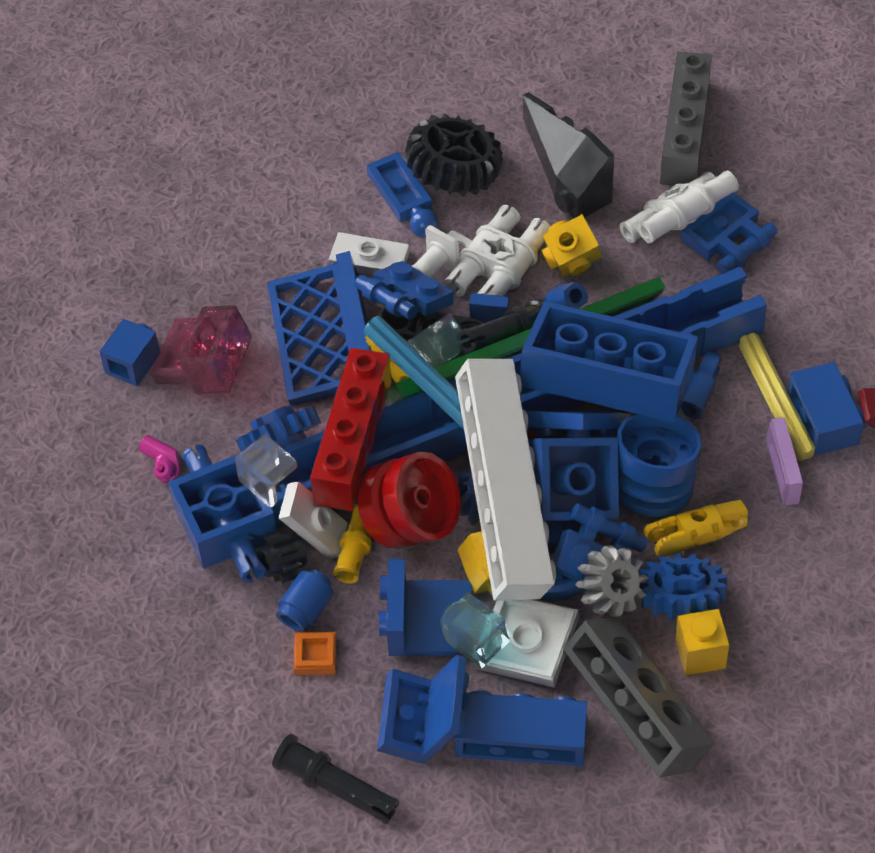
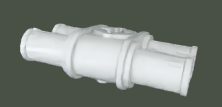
[620,170,739,243]
[443,205,551,297]

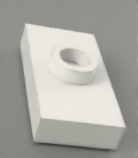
[328,232,410,276]
[279,481,348,559]

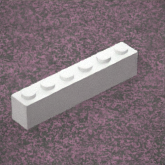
[455,359,556,601]

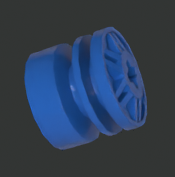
[617,413,702,517]

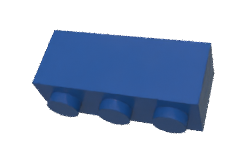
[454,690,587,766]

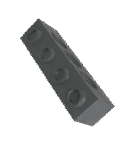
[660,51,712,186]
[563,617,715,778]

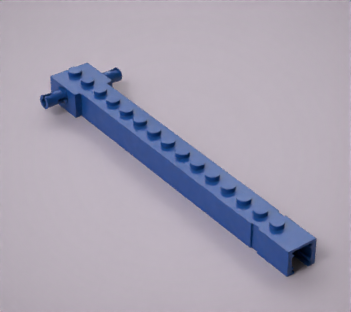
[168,267,767,583]

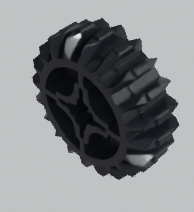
[405,113,503,197]

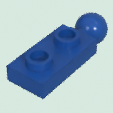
[366,152,439,238]

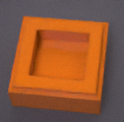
[294,632,337,675]

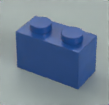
[787,362,866,456]

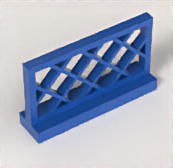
[267,251,372,405]

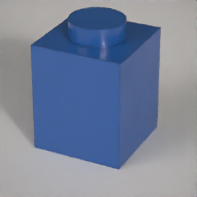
[99,319,161,386]

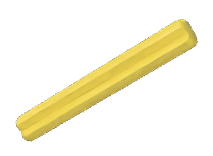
[739,333,815,461]

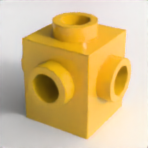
[541,215,602,277]

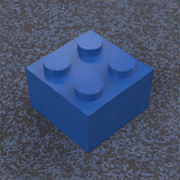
[528,437,619,521]

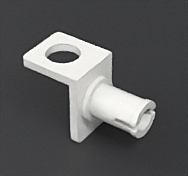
[412,225,472,278]

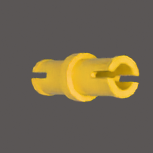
[333,505,372,584]

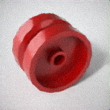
[357,452,461,549]

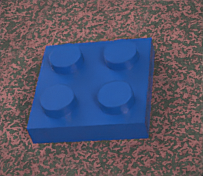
[526,410,631,438]

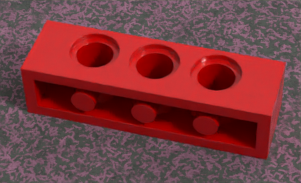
[310,348,391,511]

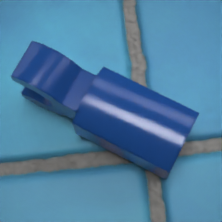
[541,282,588,309]
[680,351,721,419]

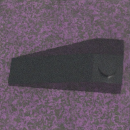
[523,92,614,218]

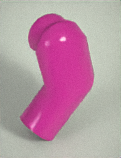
[139,435,181,483]

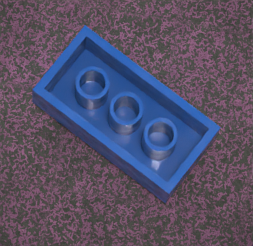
[520,301,698,423]

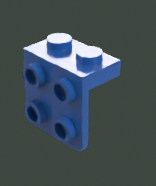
[379,559,472,656]
[377,655,469,764]

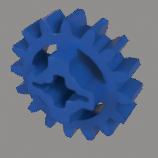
[236,405,321,457]
[638,553,727,620]

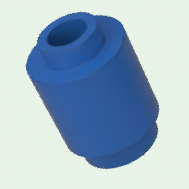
[276,570,334,632]

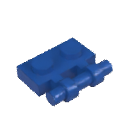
[681,192,777,274]
[355,261,454,320]
[552,503,648,589]

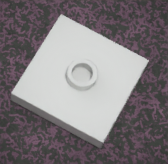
[474,600,579,688]

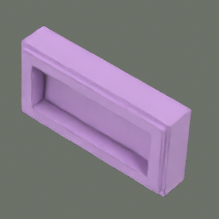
[766,417,803,505]

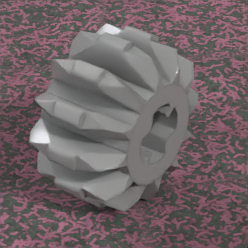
[575,546,649,617]

